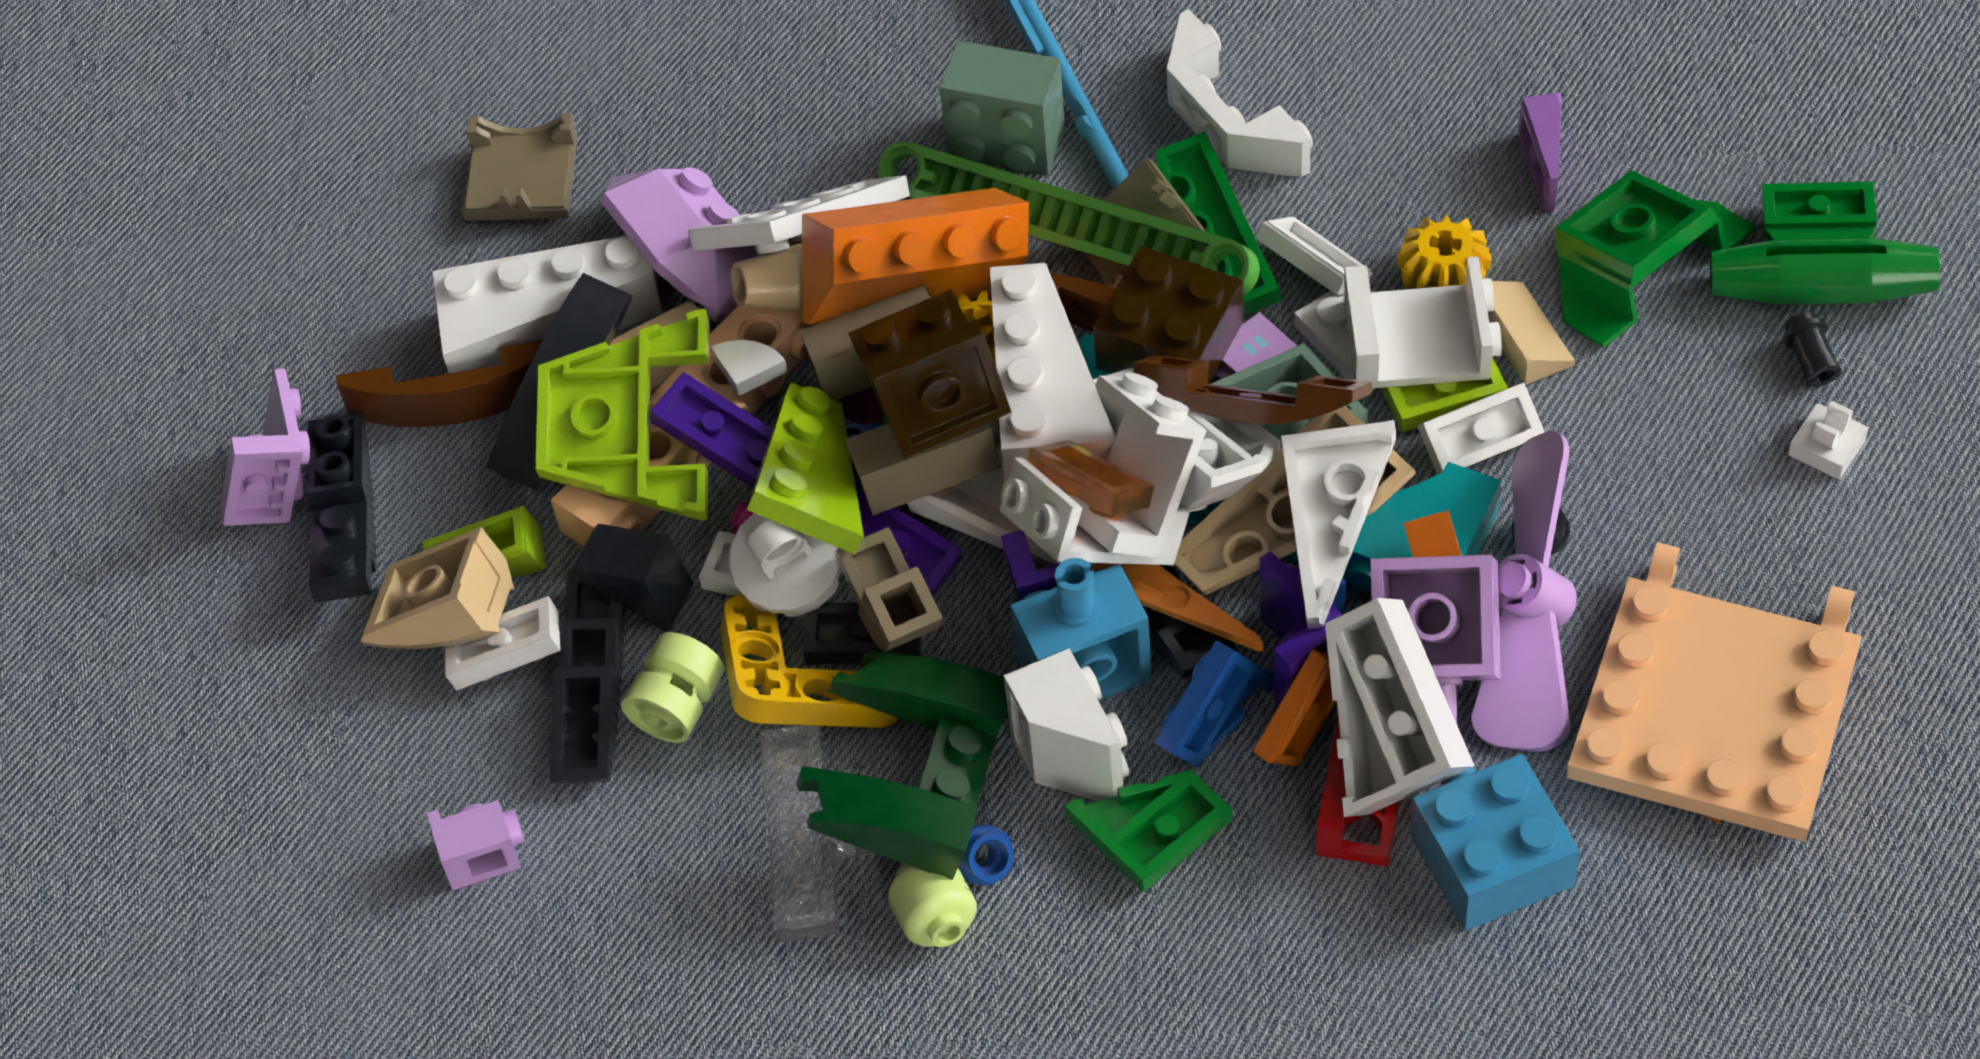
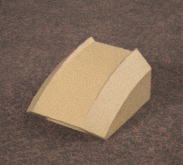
[361,527,515,649]

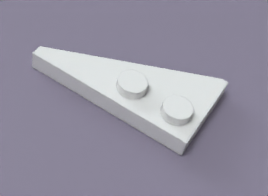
[1281,420,1396,629]

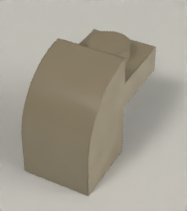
[835,527,943,652]

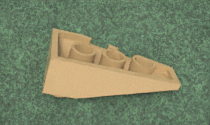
[1174,406,1416,596]

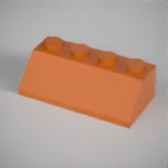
[802,188,1029,324]

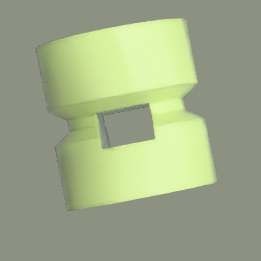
[621,632,725,743]

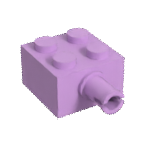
[1371,555,1501,724]

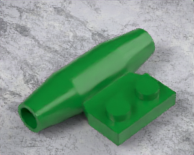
[1710,181,1940,305]

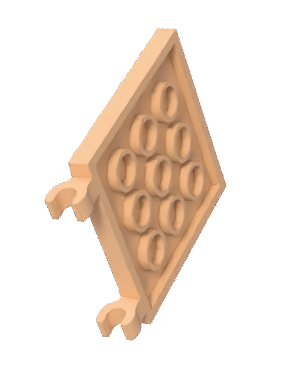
[1566,542,1862,842]

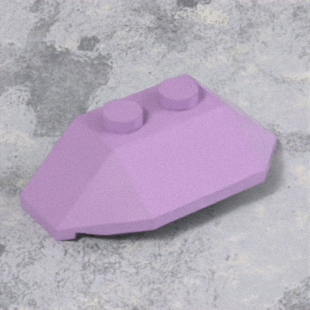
[600,167,756,322]

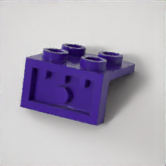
[1259,551,1341,712]

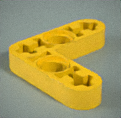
[720,594,899,728]

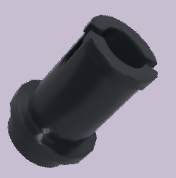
[1783,312,1842,387]

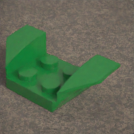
[1555,170,1757,348]

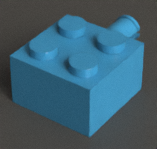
[1011,558,1152,701]
[1410,753,1580,931]

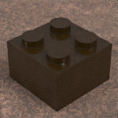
[1093,246,1244,384]

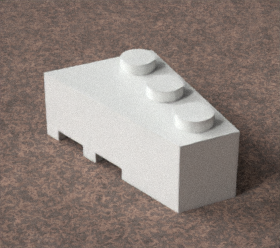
[1325,598,1474,817]

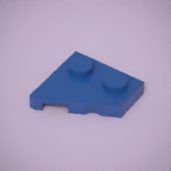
[1154,640,1274,767]

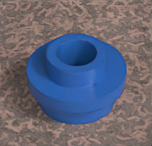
[958,824,1014,886]

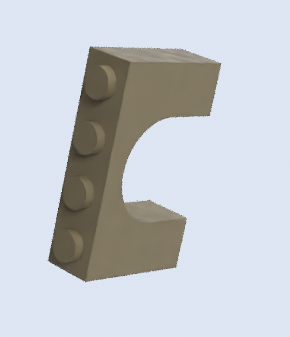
[799,285,1001,515]

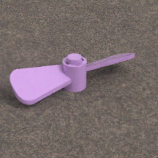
[1471,430,1577,752]

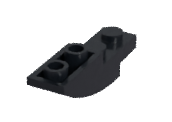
[306,412,376,603]

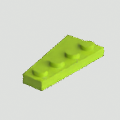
[747,382,864,555]

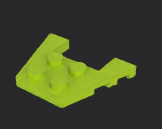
[535,309,709,520]

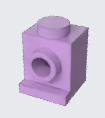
[426,800,525,891]

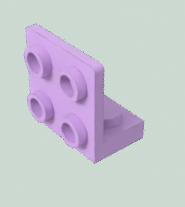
[219,368,310,526]

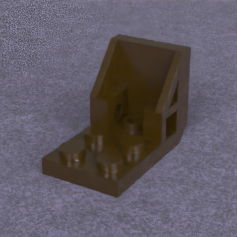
[848,289,1012,458]

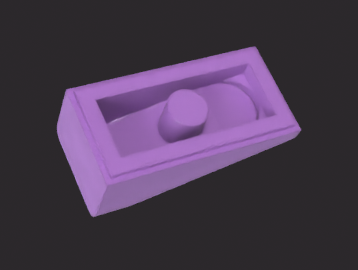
[1517,93,1562,213]

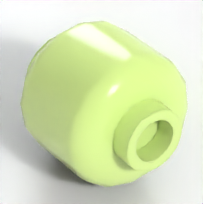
[888,864,977,947]

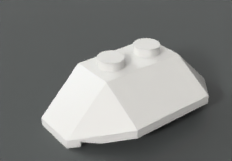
[1093,367,1281,512]

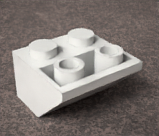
[1004,648,1129,801]

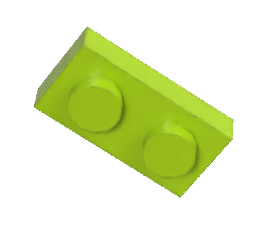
[1382,357,1508,432]

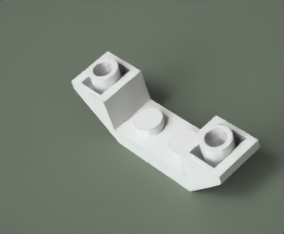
[1167,9,1313,177]

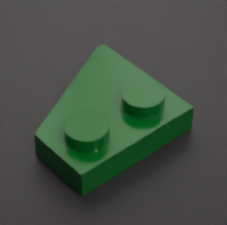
[1065,770,1232,892]

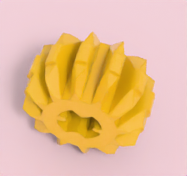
[1397,212,1491,289]

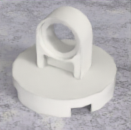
[729,513,842,617]

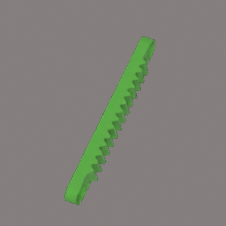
[878,141,1260,296]

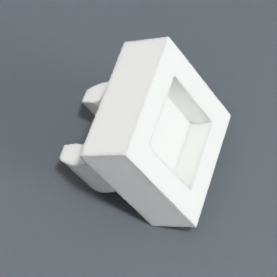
[1788,401,1869,480]

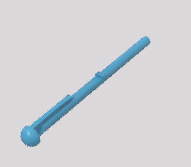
[1003,0,1129,190]

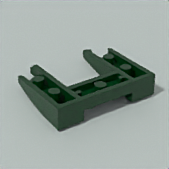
[796,651,1007,880]

